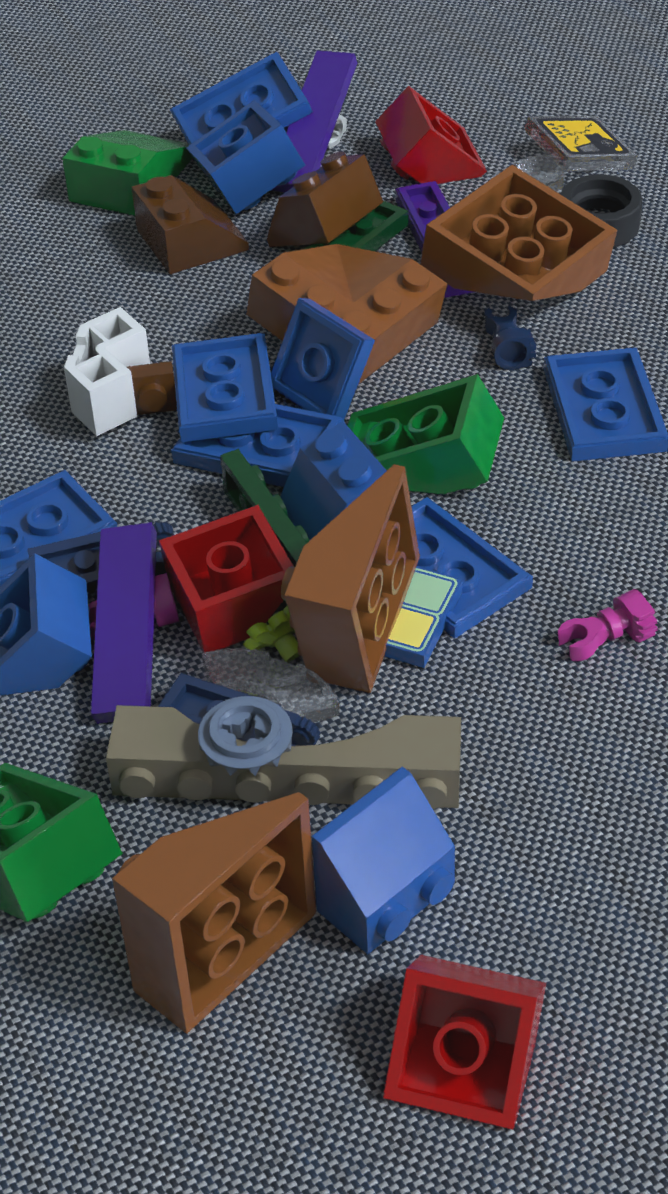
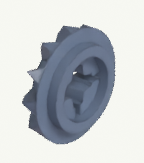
[198,696,293,776]

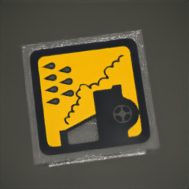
[524,116,638,171]

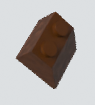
[266,152,383,247]
[132,175,249,274]

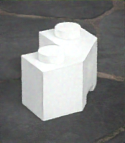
[64,307,150,436]

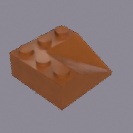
[420,165,617,301]
[246,244,448,385]
[281,464,420,693]
[112,792,316,1034]

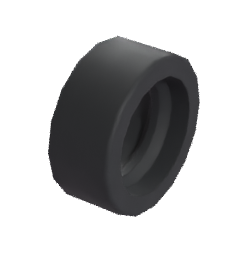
[561,174,643,247]

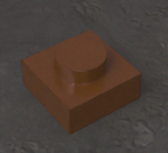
[127,361,177,415]

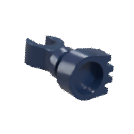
[485,305,536,370]

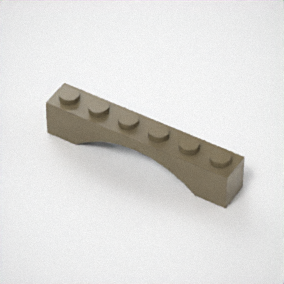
[106,705,461,809]

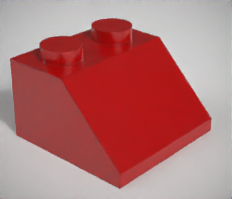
[375,85,487,184]
[159,505,294,655]
[383,955,546,1130]

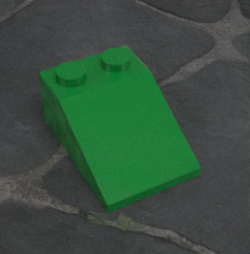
[62,130,193,216]
[347,374,504,495]
[0,762,123,922]

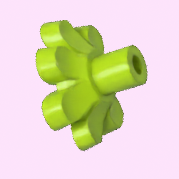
[243,606,299,663]

